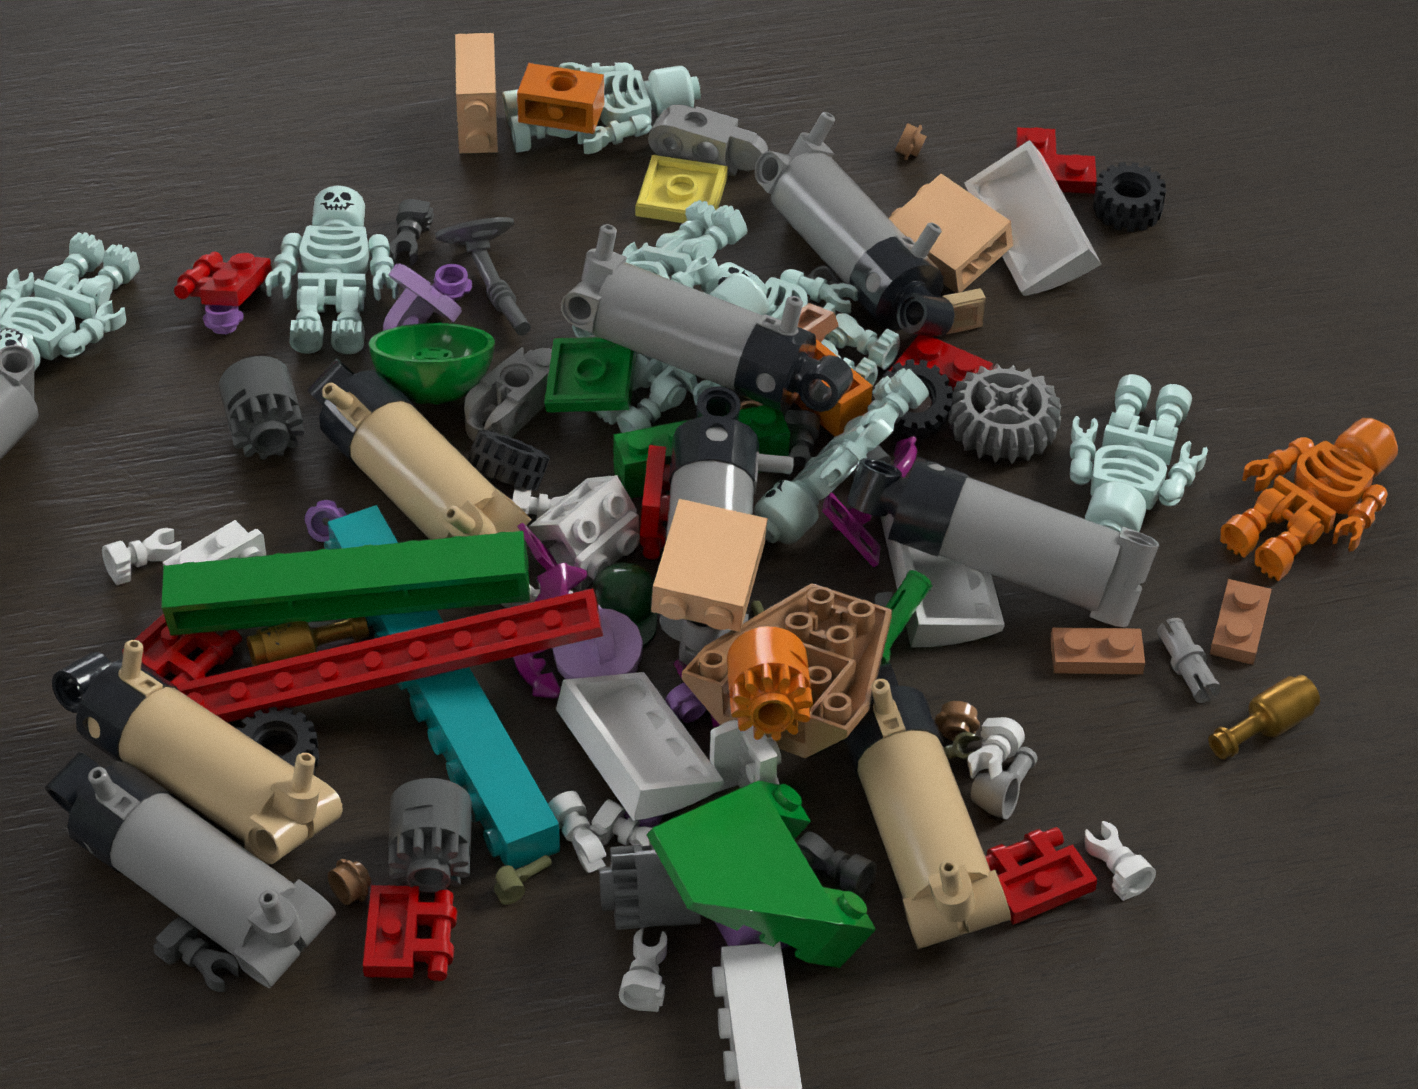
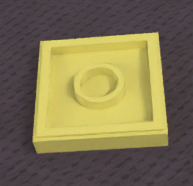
[635,155,728,223]

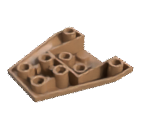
[682,583,892,758]

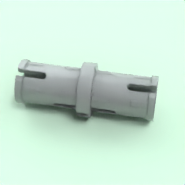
[1157,618,1221,703]

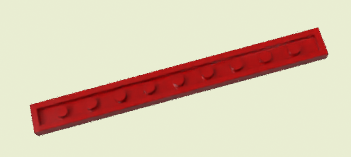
[175,588,603,722]

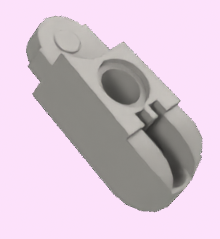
[648,105,768,176]
[464,347,552,442]

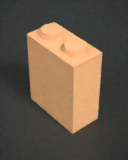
[455,33,498,154]
[889,174,1013,293]
[651,499,768,632]

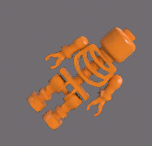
[1220,418,1398,581]

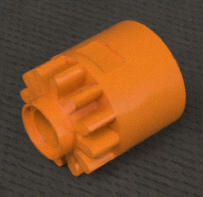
[727,626,813,741]

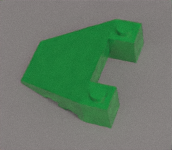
[646,780,876,968]

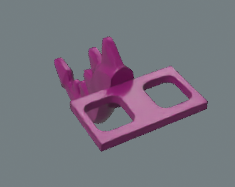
[822,436,917,567]
[513,522,587,698]

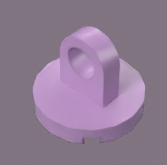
[383,263,462,330]
[553,605,643,679]

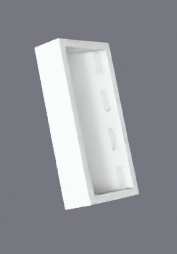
[964,140,1101,296]
[880,513,1005,648]
[556,672,724,821]

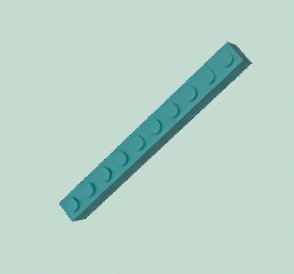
[324,505,560,869]

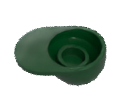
[592,562,657,648]

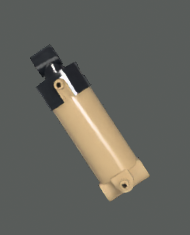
[308,358,532,540]
[52,640,342,864]
[844,662,1011,949]

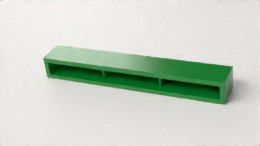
[161,531,530,636]

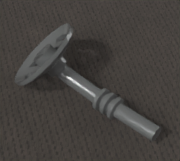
[435,217,531,336]

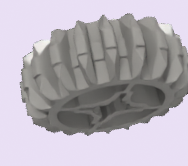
[948,363,1061,464]

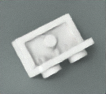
[710,720,781,793]

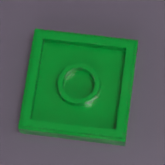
[544,337,637,412]

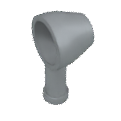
[971,747,1038,819]

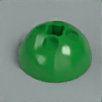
[369,323,495,405]

